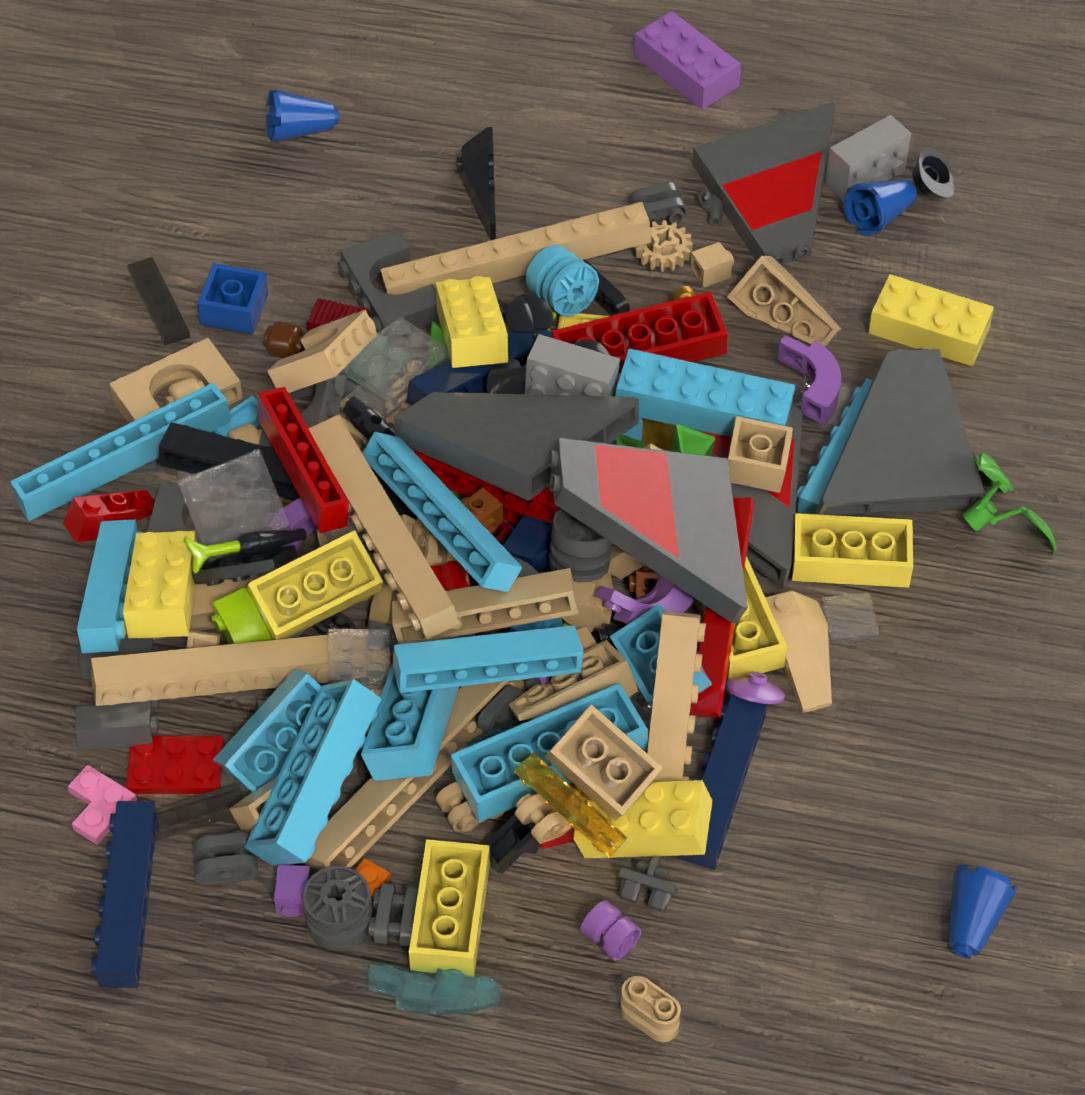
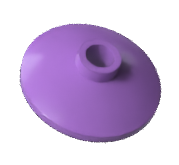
[725,672,785,704]

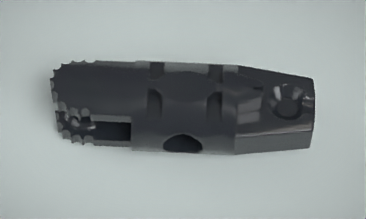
[343,396,395,441]

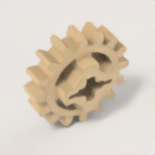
[634,220,693,272]

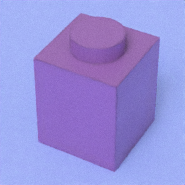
[274,865,311,917]

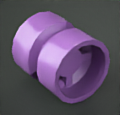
[580,900,641,961]

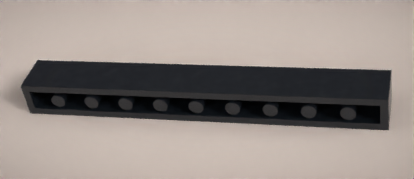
[159,422,418,520]

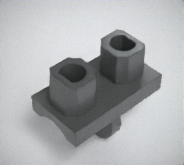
[619,856,678,912]

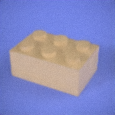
[544,704,663,821]

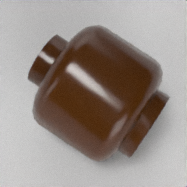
[264,321,305,358]

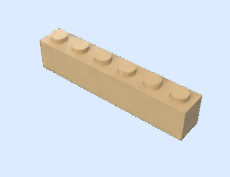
[392,568,578,644]
[647,611,706,782]

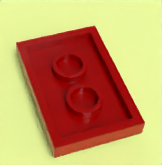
[126,736,224,795]

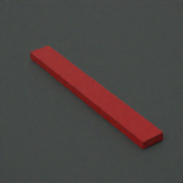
[690,497,755,717]

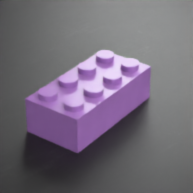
[634,11,741,110]

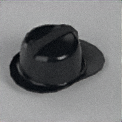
[912,148,954,199]

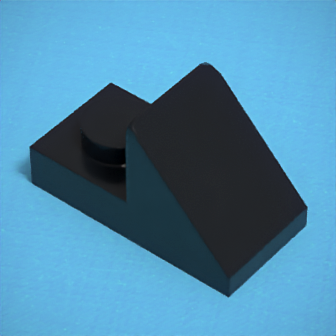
[484,814,539,873]

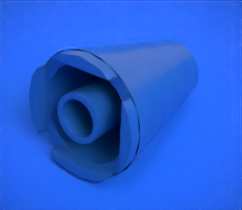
[266,90,339,142]
[844,179,917,236]
[948,865,1017,959]

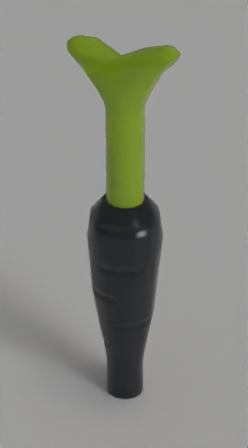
[184,528,307,574]

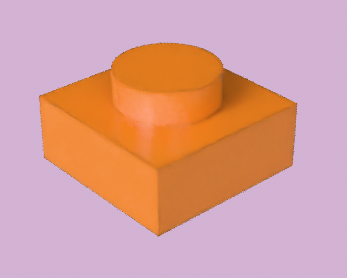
[355,858,391,902]

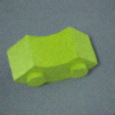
[211,587,272,645]

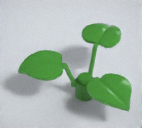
[962,452,1057,554]

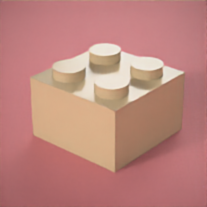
[727,416,793,493]

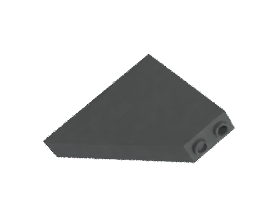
[814,348,985,516]
[394,392,639,501]

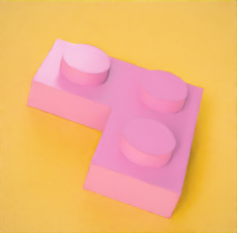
[68,765,137,845]

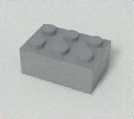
[825,115,911,202]
[525,334,620,397]

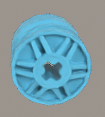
[526,245,599,317]

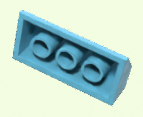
[213,669,321,793]

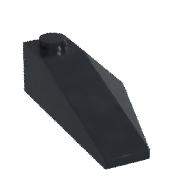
[457,127,496,241]

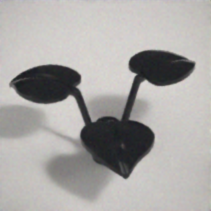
[487,294,609,394]

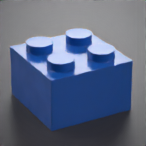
[198,263,268,334]

